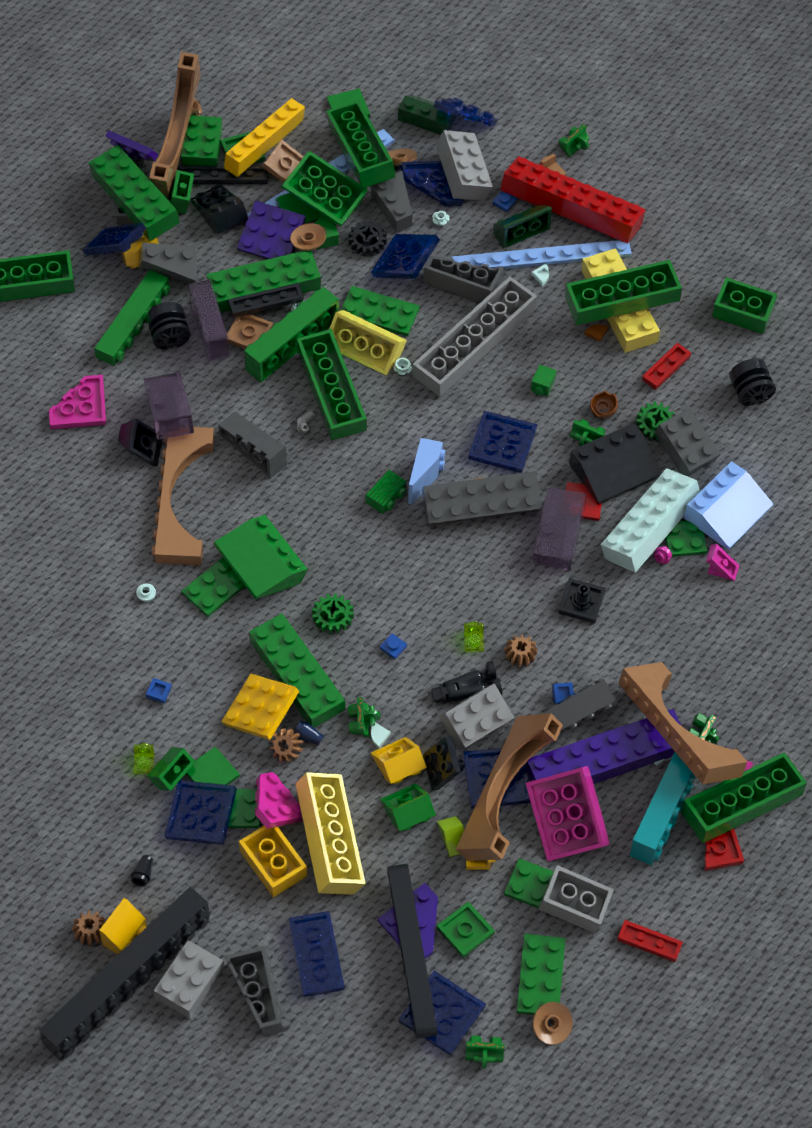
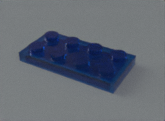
[82,223,146,255]
[289,911,345,997]

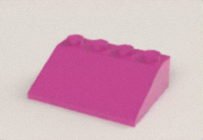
[526,766,610,862]

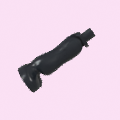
[431,661,503,703]

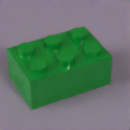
[181,115,223,166]
[712,277,778,334]

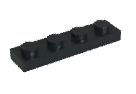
[228,283,303,318]

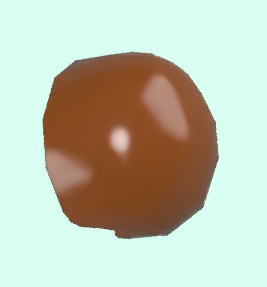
[590,391,618,419]

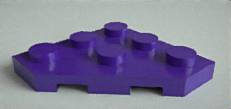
[105,130,158,161]
[377,883,438,959]

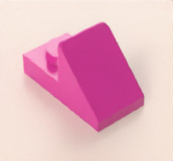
[706,544,740,581]

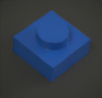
[492,191,517,213]
[380,633,407,660]
[146,678,172,704]
[552,682,574,704]

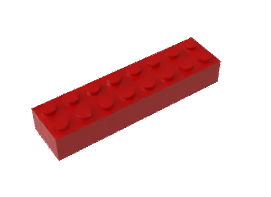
[500,156,646,244]

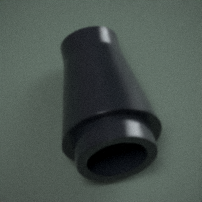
[131,855,153,887]

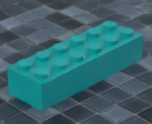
[630,752,697,866]

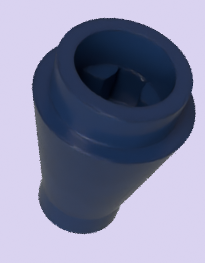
[294,720,324,746]

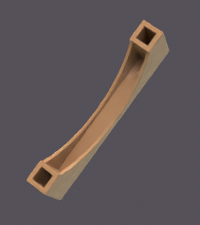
[149,52,201,200]
[152,426,214,565]
[618,662,747,785]
[455,713,563,861]

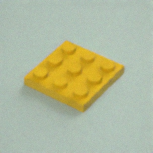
[221,673,299,740]

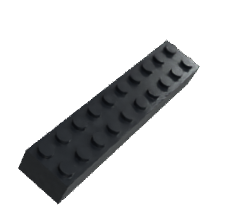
[39,886,210,1061]

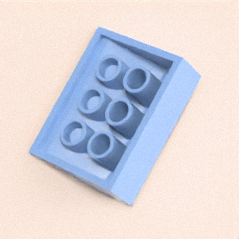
[683,461,773,550]

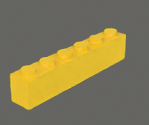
[224,98,305,177]

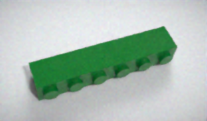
[94,270,171,366]

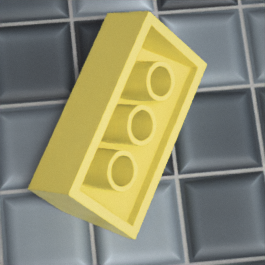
[329,310,407,376]

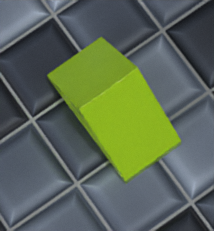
[437,816,464,857]

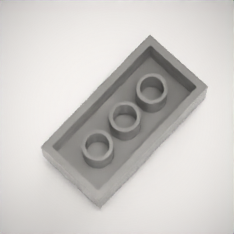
[436,130,493,200]

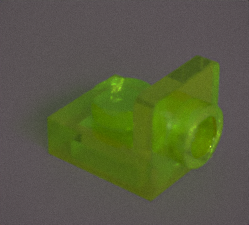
[464,621,484,652]
[133,743,155,774]

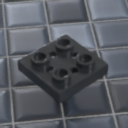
[558,578,606,623]
[423,736,465,790]

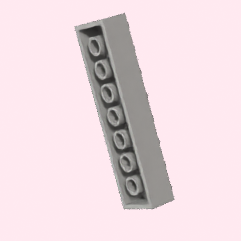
[412,276,537,397]

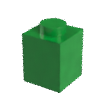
[531,364,557,396]

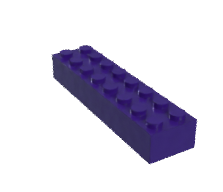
[526,709,682,784]

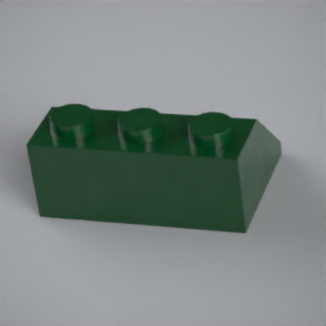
[398,95,459,135]
[493,204,552,249]

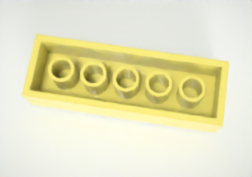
[581,248,660,353]
[295,772,365,895]

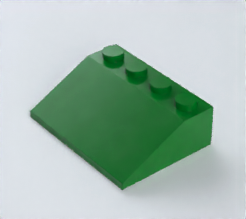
[281,151,368,226]
[214,515,308,599]

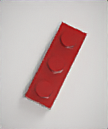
[642,343,691,390]
[617,920,683,963]

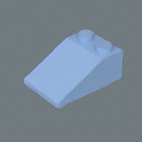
[408,438,446,504]

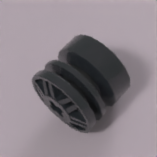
[146,302,191,350]
[729,358,776,406]

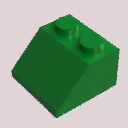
[380,783,436,831]

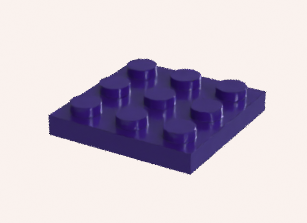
[237,200,306,259]

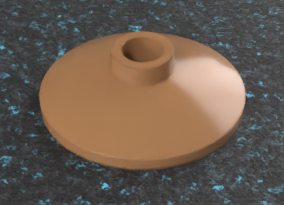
[388,149,417,168]
[291,223,326,251]
[533,1002,573,1044]

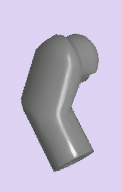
[296,410,315,434]

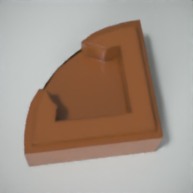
[584,324,609,342]

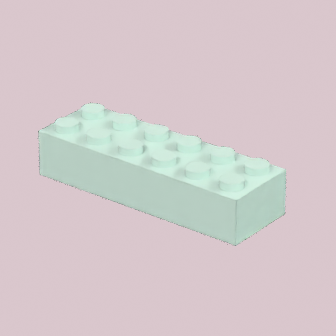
[601,468,700,573]

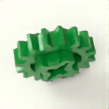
[635,401,674,442]
[312,593,354,634]

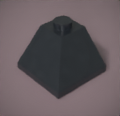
[118,418,163,467]

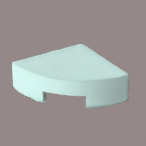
[531,264,549,286]
[371,722,391,749]

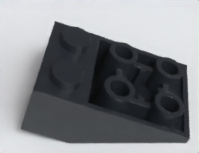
[190,184,248,234]

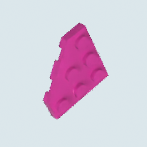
[49,375,106,429]
[255,772,303,829]

